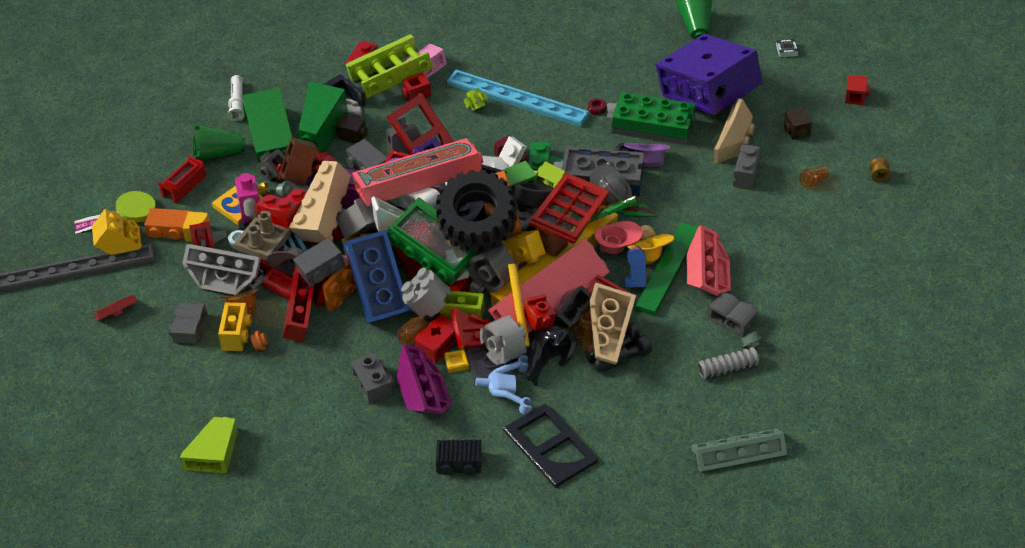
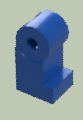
[625,247,646,287]

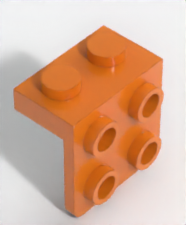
[323,255,356,313]

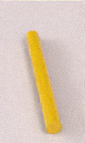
[508,264,530,348]

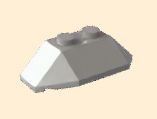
[182,244,261,296]

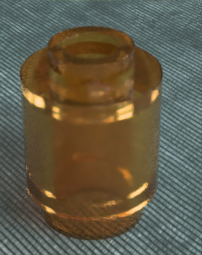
[397,316,428,346]

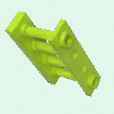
[345,34,433,98]

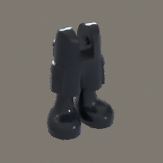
[586,321,652,372]

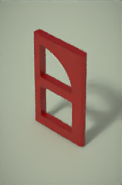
[386,93,454,155]

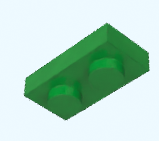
[528,142,551,171]

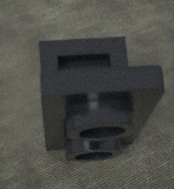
[324,74,365,107]

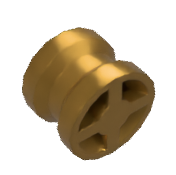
[869,158,891,182]

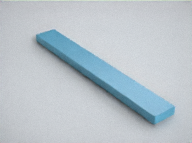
[447,70,589,127]

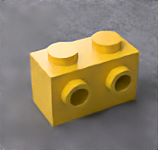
[501,230,545,265]
[218,302,252,351]

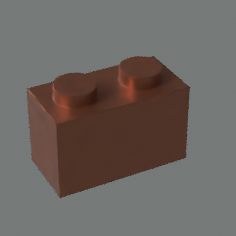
[279,137,318,185]

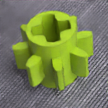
[464,88,488,111]

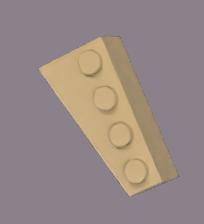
[289,161,351,243]

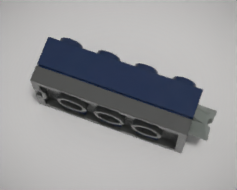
[554,147,644,197]

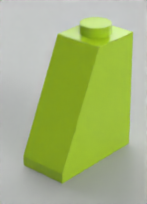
[180,417,238,473]

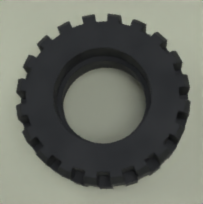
[435,170,517,252]

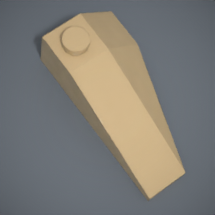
[590,283,636,365]

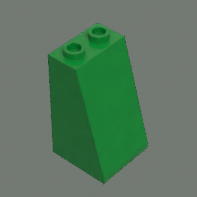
[298,81,348,153]
[242,87,292,162]

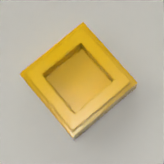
[444,349,469,373]

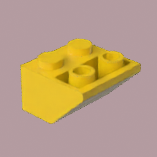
[92,208,142,255]

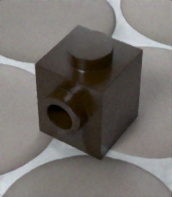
[784,107,812,140]
[336,114,368,144]

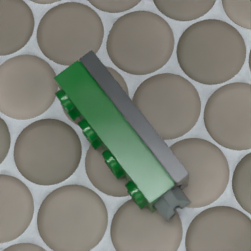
[607,92,696,145]

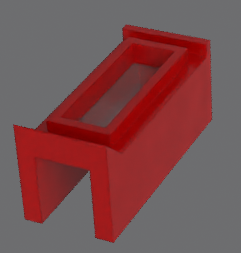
[158,156,207,204]

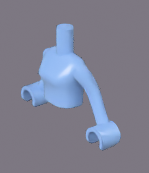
[475,355,532,415]

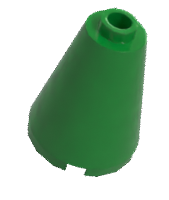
[677,0,713,39]
[193,124,245,161]

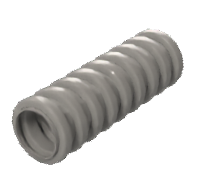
[698,347,759,379]

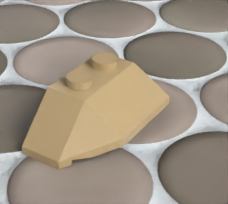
[714,98,755,163]

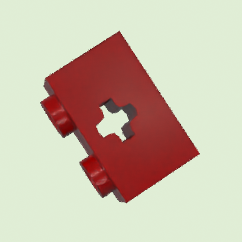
[414,314,457,364]

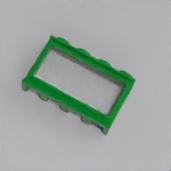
[387,197,482,286]

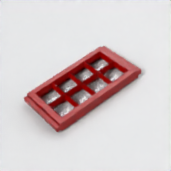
[529,173,610,244]

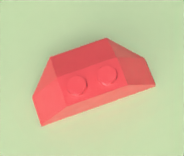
[687,225,731,296]

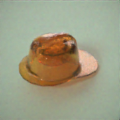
[212,289,259,314]

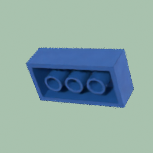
[343,230,410,323]

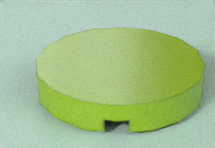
[116,191,155,223]

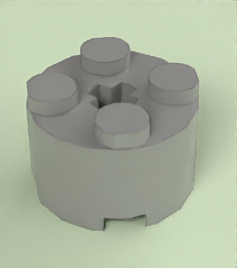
[401,268,451,319]
[480,315,527,365]

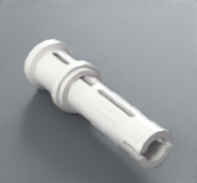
[228,75,245,121]

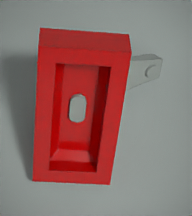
[189,222,227,249]

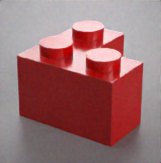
[255,189,307,233]

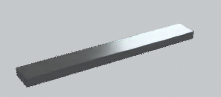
[0,244,155,293]

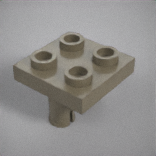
[234,211,291,261]

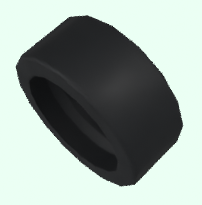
[514,182,553,207]

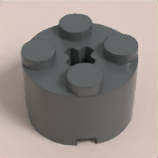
[468,244,519,293]

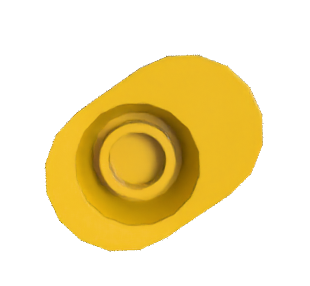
[627,234,674,265]

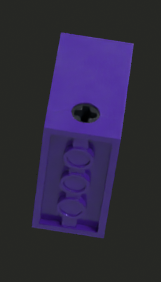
[655,34,763,115]

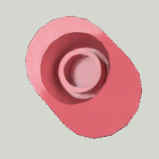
[594,221,642,255]

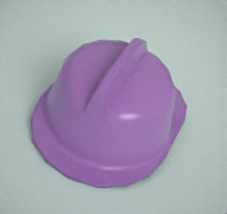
[624,143,670,167]

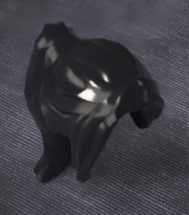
[525,325,577,386]

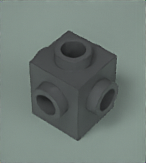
[256,149,285,181]

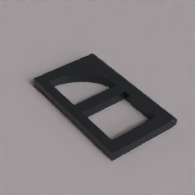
[503,403,598,488]

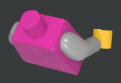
[235,173,270,223]

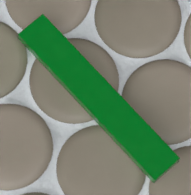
[636,222,698,316]

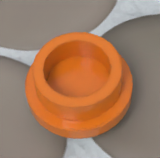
[251,330,268,351]

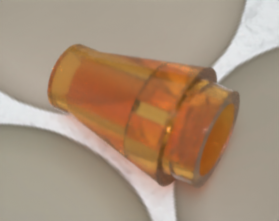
[799,166,829,188]

